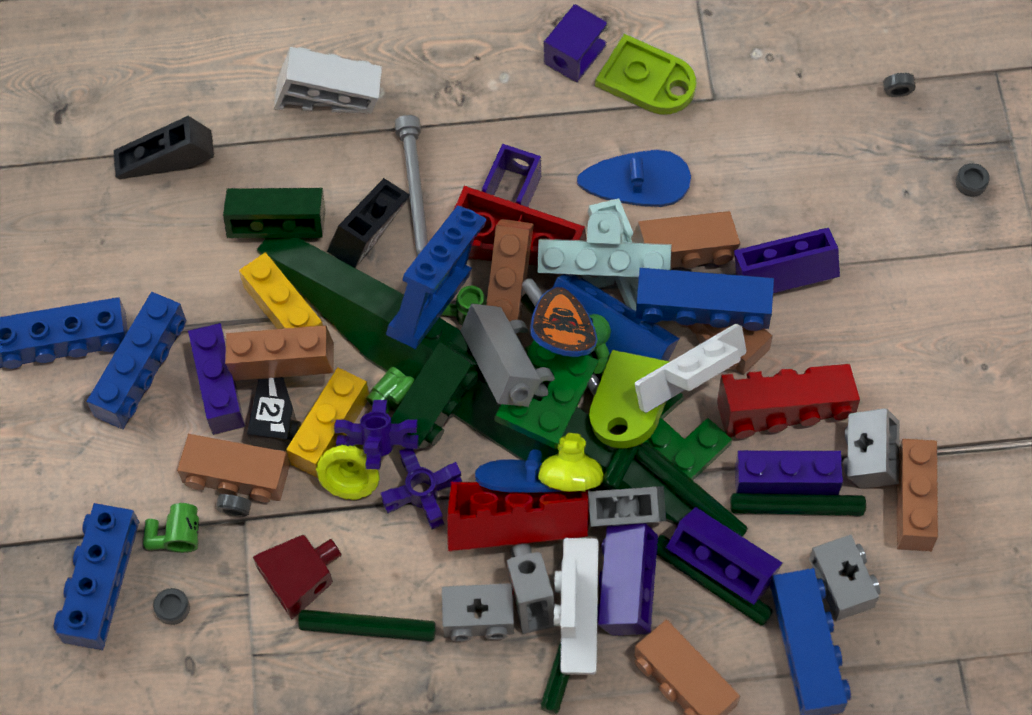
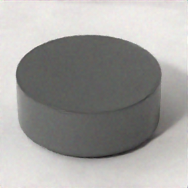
[883,73,916,97]
[956,163,990,197]
[216,494,252,517]
[153,588,190,625]

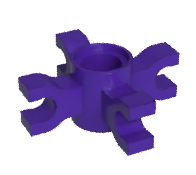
[334,400,419,469]
[380,448,462,530]

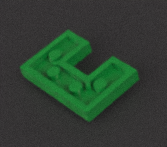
[494,340,599,449]
[617,393,732,480]

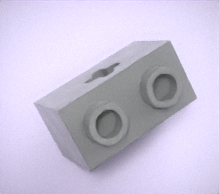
[844,408,900,489]
[588,487,666,527]
[809,535,881,621]
[442,583,514,641]

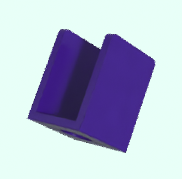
[544,5,607,82]
[482,144,541,207]

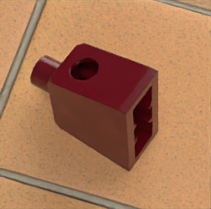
[253,535,342,620]

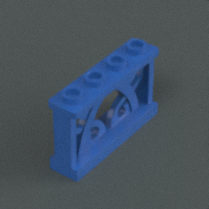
[386,206,486,349]

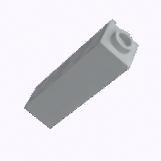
[460,303,555,407]

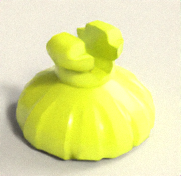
[538,433,603,492]
[316,445,380,500]

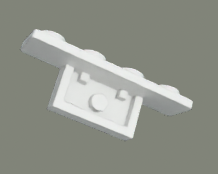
[635,324,746,413]
[554,538,598,675]

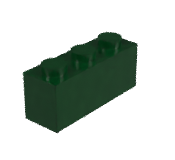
[223,188,325,238]
[391,341,480,448]

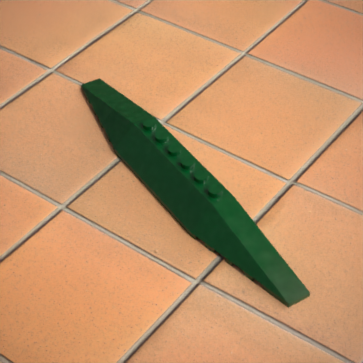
[257,238,694,526]

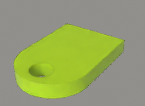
[595,34,696,115]
[589,350,670,448]

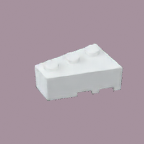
[274,47,382,114]

